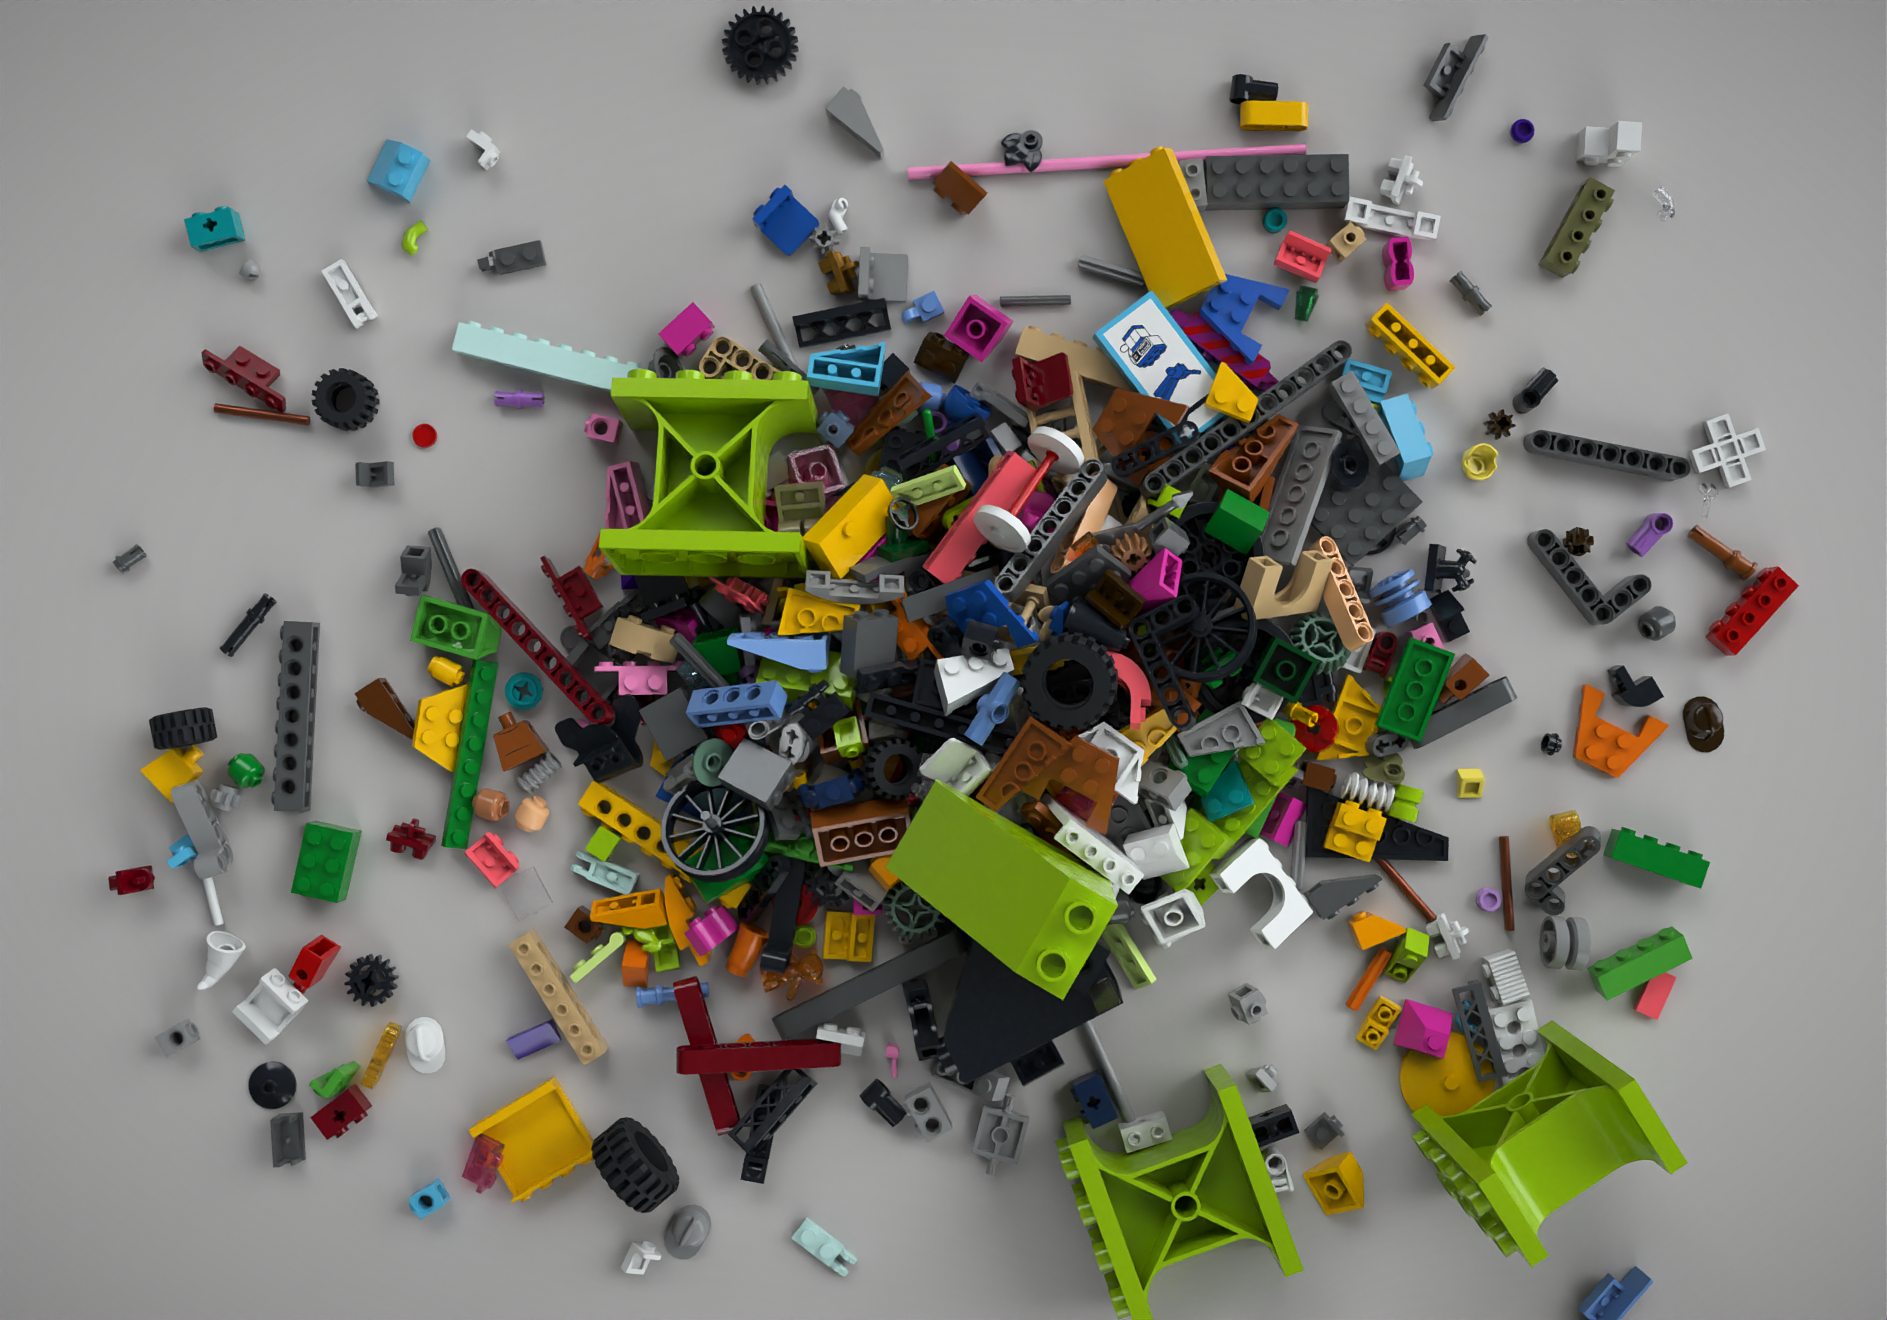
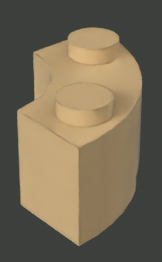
[609,615,678,663]

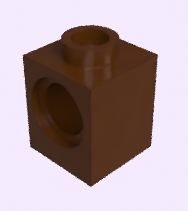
[1300,761,1337,792]
[564,905,604,944]

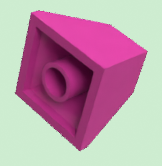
[1393,999,1453,1059]

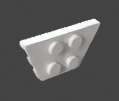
[1078,722,1144,804]

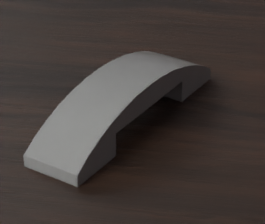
[805,570,904,604]

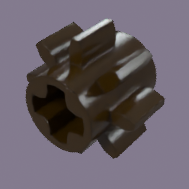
[1483,409,1516,440]
[1563,527,1594,556]

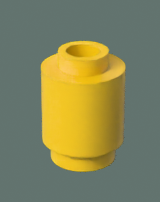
[427,655,465,687]

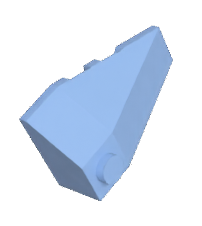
[727,630,831,673]

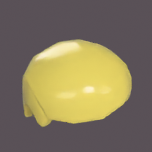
[1461,443,1498,481]

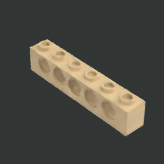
[508,928,609,1066]

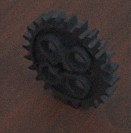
[722,6,799,85]

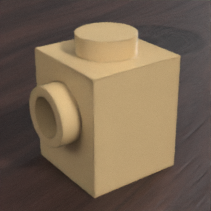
[1325,222,1366,263]

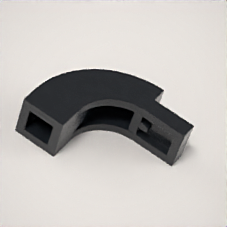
[902,979,941,1061]

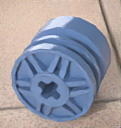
[1368,569,1432,628]

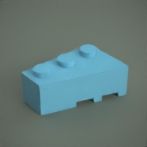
[807,342,886,396]

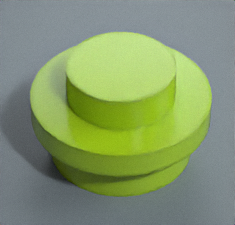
[794,924,816,948]

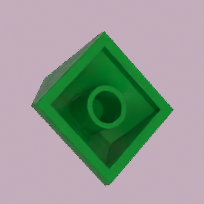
[1204,489,1270,555]

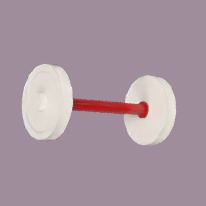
[973,426,1084,553]

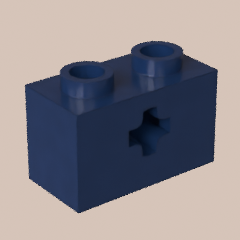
[1070,1070,1119,1129]

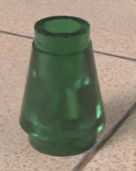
[1294,286,1319,322]

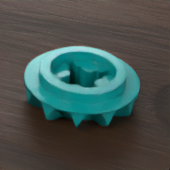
[505,672,544,710]

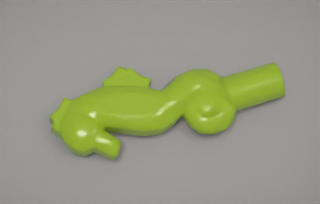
[620,926,662,953]

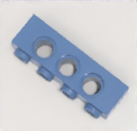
[686,681,788,728]

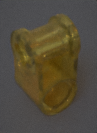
[1549,810,1583,857]

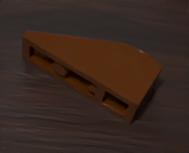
[355,678,415,739]

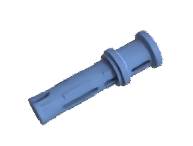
[636,982,709,1008]

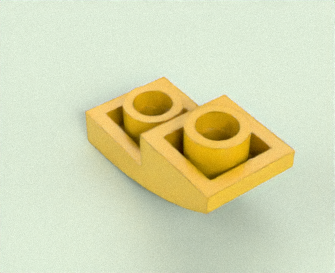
[1356,995,1401,1050]

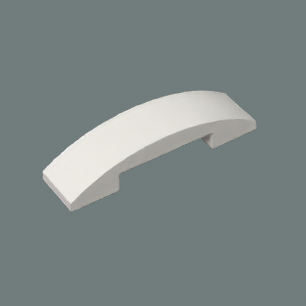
[1344,196,1441,240]

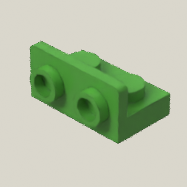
[309,1061,361,1099]

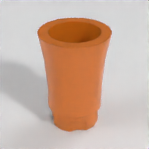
[725,922,769,977]

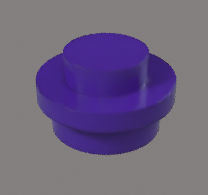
[1510,119,1535,143]

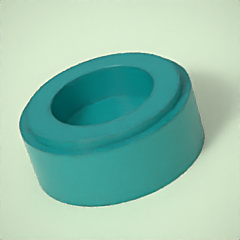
[1262,208,1287,233]

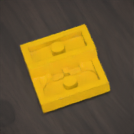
[821,910,875,962]

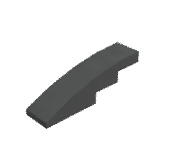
[849,550,933,583]

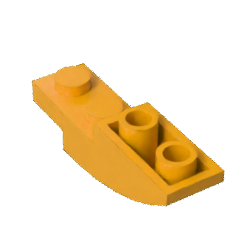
[664,873,712,967]

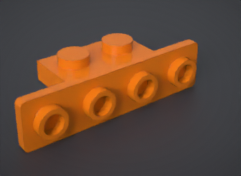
[891,592,944,660]

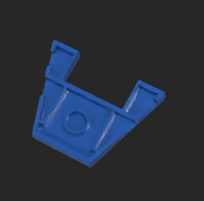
[1198,274,1290,366]
[945,579,1039,648]

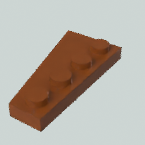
[845,371,932,456]
[976,716,1073,812]

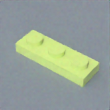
[890,465,966,508]
[1102,924,1156,990]

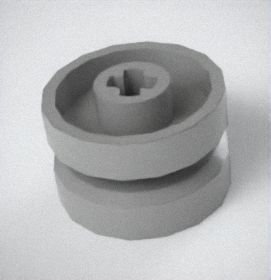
[1539,915,1591,970]

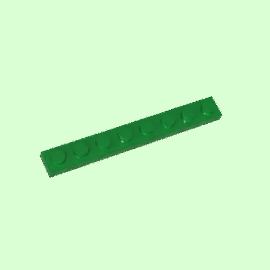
[441,659,499,849]

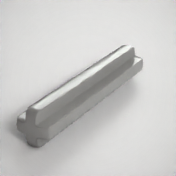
[1078,255,1145,287]
[1290,821,1307,891]

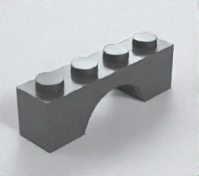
[1125,516,1190,584]

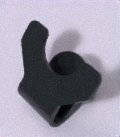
[555,694,643,783]

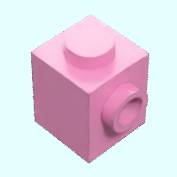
[1405,622,1444,649]

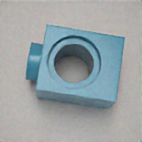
[408,1178,451,1219]

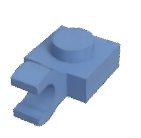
[901,291,945,324]

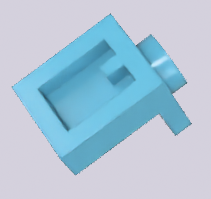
[167,834,198,869]

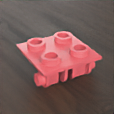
[709,577,770,616]

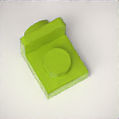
[833,716,865,757]

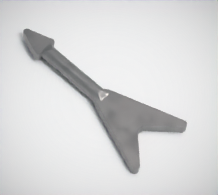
[1083,490,1193,554]

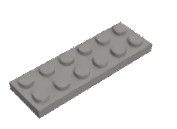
[1260,425,1343,566]

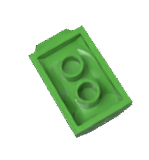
[410,595,503,660]

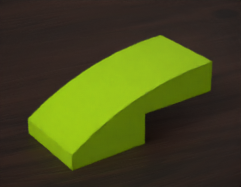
[652,922,681,973]

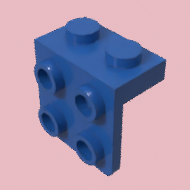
[752,184,819,256]

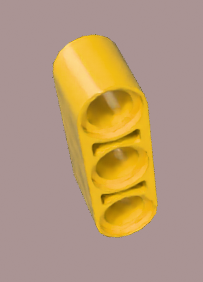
[1240,101,1308,131]

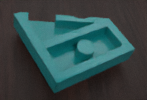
[1201,761,1255,822]

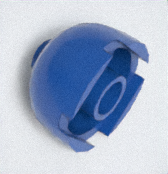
[944,385,991,426]

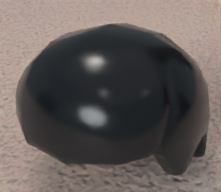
[1128,876,1162,905]

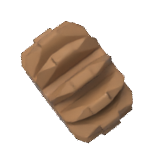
[1110,533,1152,574]

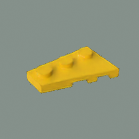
[777,588,860,636]

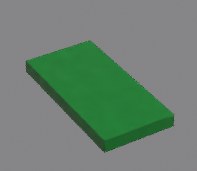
[1374,637,1455,742]

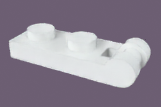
[322,259,378,329]

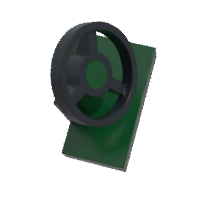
[877,497,929,562]

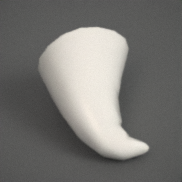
[197,931,246,990]

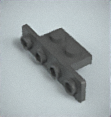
[1423,34,1489,121]

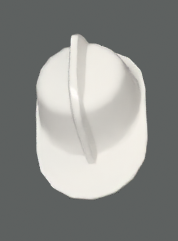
[405,1017,446,1074]

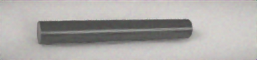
[1000,295,1071,306]

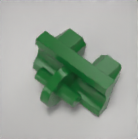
[1199,646,1242,689]

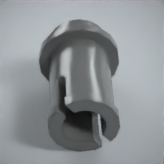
[1395,516,1427,545]
[113,544,147,573]

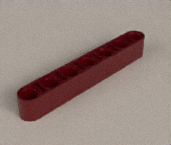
[673,976,742,1136]
[676,1039,841,1075]

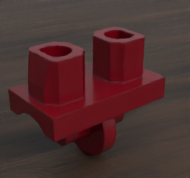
[386,818,436,860]
[108,865,155,895]

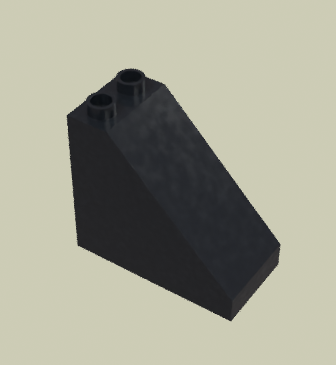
[936,823,1124,1084]

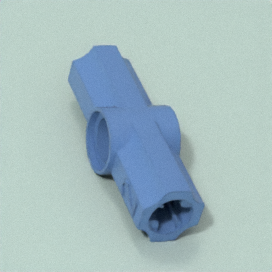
[964,672,1020,746]

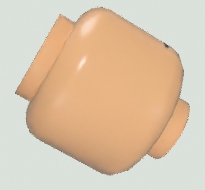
[514,796,550,833]

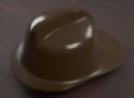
[1683,696,1724,752]

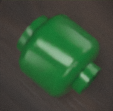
[227,753,265,788]

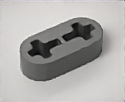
[1365,730,1409,757]

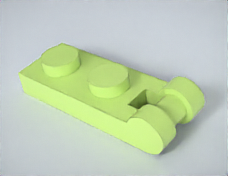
[570,930,628,984]

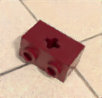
[310,1084,372,1140]

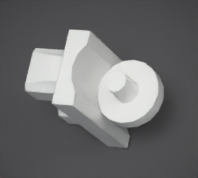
[1380,155,1423,205]
[1426,913,1469,960]

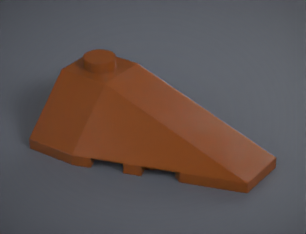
[1208,414,1299,502]

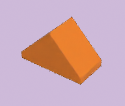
[621,938,650,988]

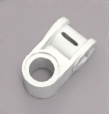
[1262,1147,1294,1193]

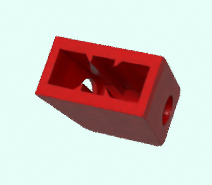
[288,935,341,994]

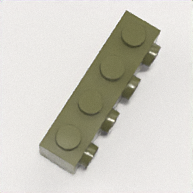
[1538,177,1615,278]

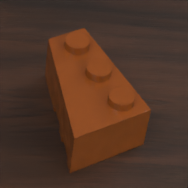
[908,464,973,545]

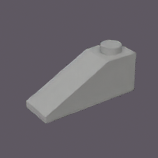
[825,86,884,159]

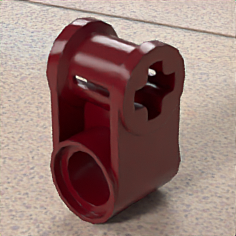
[1362,631,1398,678]

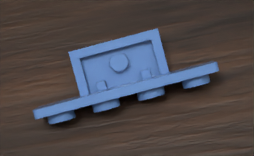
[1577,1266,1653,1320]

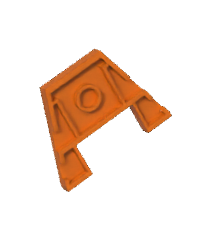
[1573,684,1669,778]

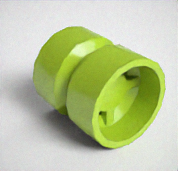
[1385,784,1424,823]

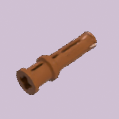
[1687,525,1758,581]

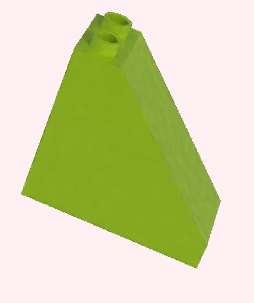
[885,779,1118,1000]

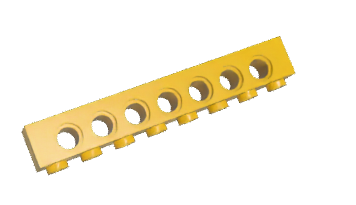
[577,780,754,909]

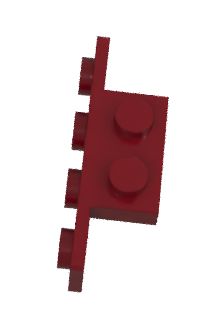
[201,346,286,413]
[540,556,604,641]

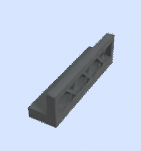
[1452,979,1507,1082]

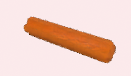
[1345,947,1392,1011]

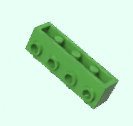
[1587,926,1693,1001]

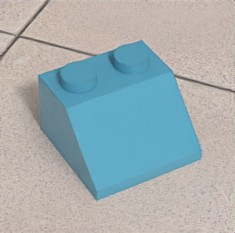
[367,139,430,202]

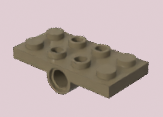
[774,481,827,580]

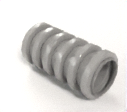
[517,752,562,794]

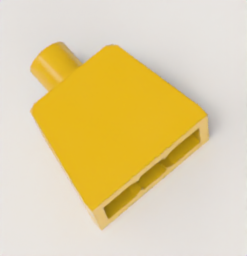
[140,745,204,803]

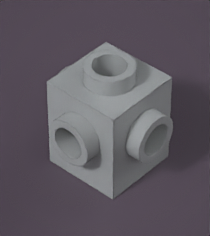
[1228,983,1268,1025]

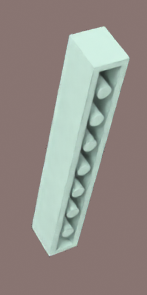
[452,321,641,393]

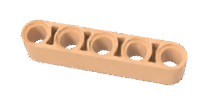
[1050,472,1117,574]
[1306,536,1374,651]

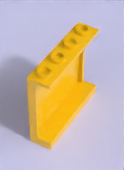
[469,1076,594,1203]

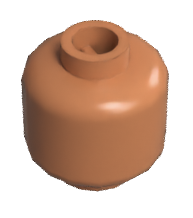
[472,788,510,822]

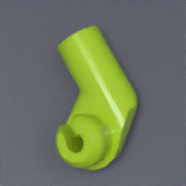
[401,220,428,255]

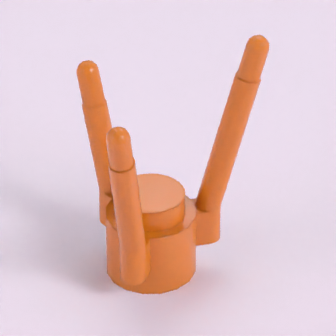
[583,533,614,580]

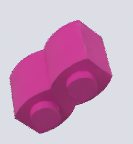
[1382,237,1414,291]
[684,905,739,956]

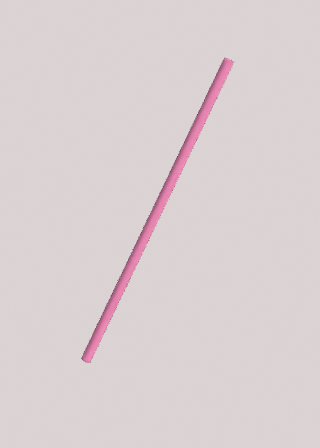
[908,144,1306,180]

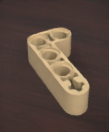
[699,336,780,380]

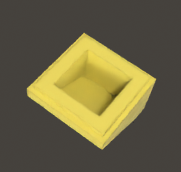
[1457,769,1485,798]

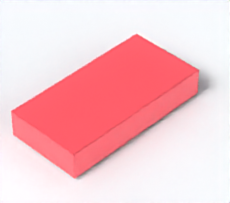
[1633,972,1677,1020]

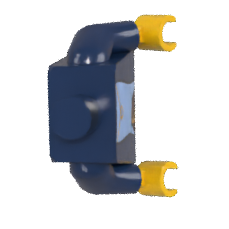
[793,757,866,810]

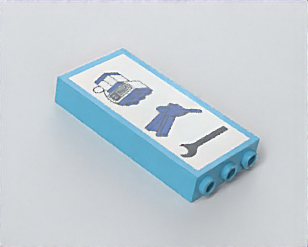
[1093,290,1230,448]

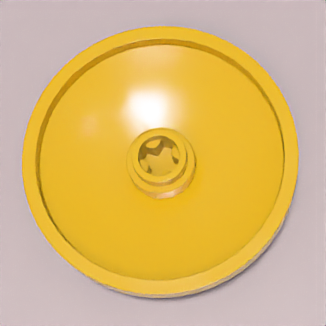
[1399,1031,1495,1116]

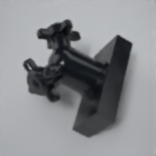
[1424,544,1477,594]

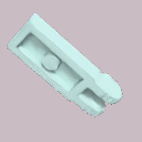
[570,851,640,895]
[792,1217,857,1277]

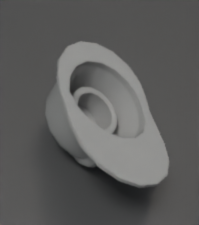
[664,1205,711,1259]

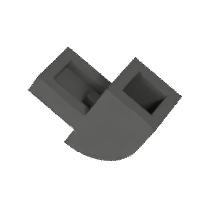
[395,545,432,596]

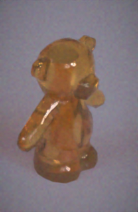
[759,948,824,1001]

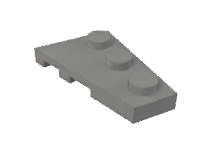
[1176,700,1266,757]

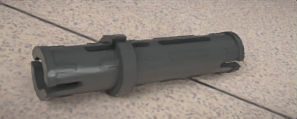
[758,339,820,396]

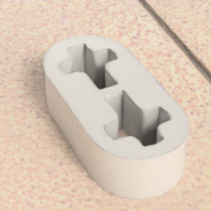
[778,720,807,764]

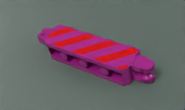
[1170,308,1279,392]

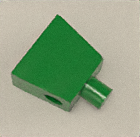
[692,625,744,684]

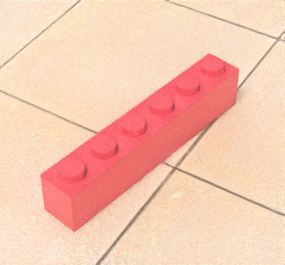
[922,450,1037,584]

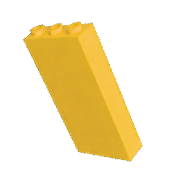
[1103,146,1227,310]

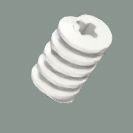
[1340,772,1395,812]

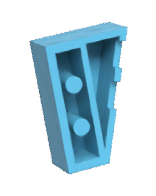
[1377,394,1433,481]

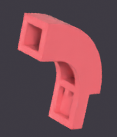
[1106,651,1151,730]

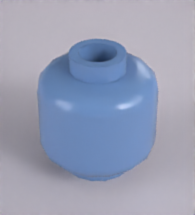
[916,382,946,413]

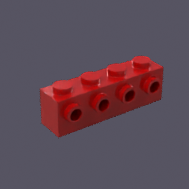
[1705,566,1799,656]

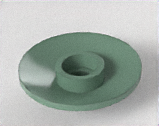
[692,738,733,787]

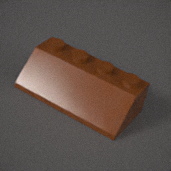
[810,798,911,867]

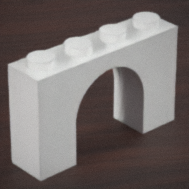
[1209,838,1313,949]

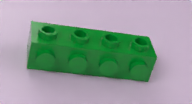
[1603,827,1710,889]

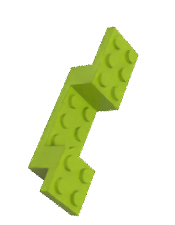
[1160,718,1307,892]

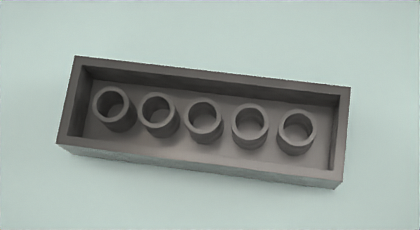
[1203,154,1349,211]

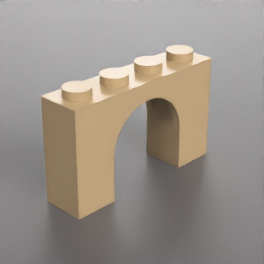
[1233,550,1333,621]

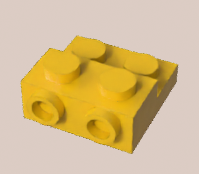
[1323,800,1387,863]

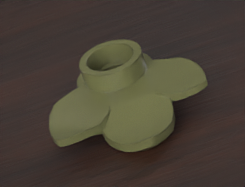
[1362,752,1405,784]

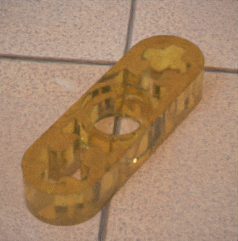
[361,1022,402,1089]

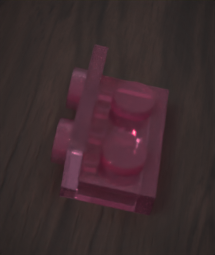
[462,1133,505,1194]

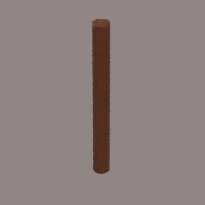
[214,403,311,426]
[1499,836,1515,931]
[1374,859,1437,923]

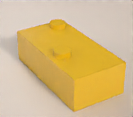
[802,474,899,579]

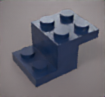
[945,437,1002,500]

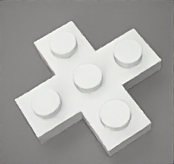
[1688,413,1766,488]

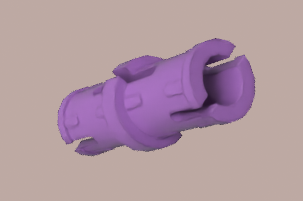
[494,390,545,408]

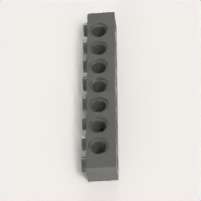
[271,621,320,812]

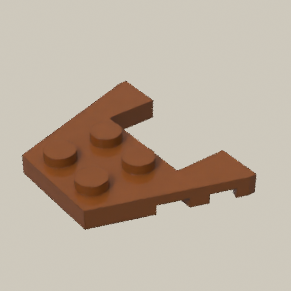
[1092,388,1189,487]
[1021,735,1120,835]

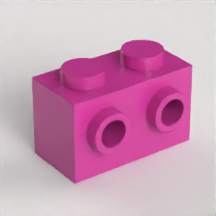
[658,302,715,359]

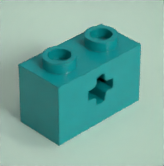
[184,206,246,252]

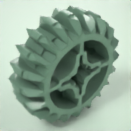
[1289,612,1351,675]
[883,880,945,940]

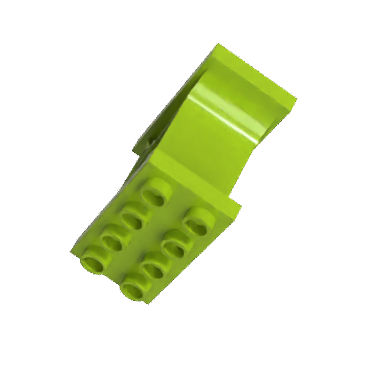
[599,369,819,579]
[1411,1020,1688,1267]
[1055,1064,1304,1320]

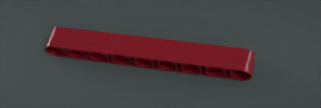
[461,568,614,725]

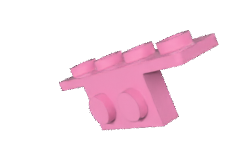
[594,661,691,695]

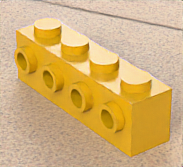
[1364,302,1456,389]

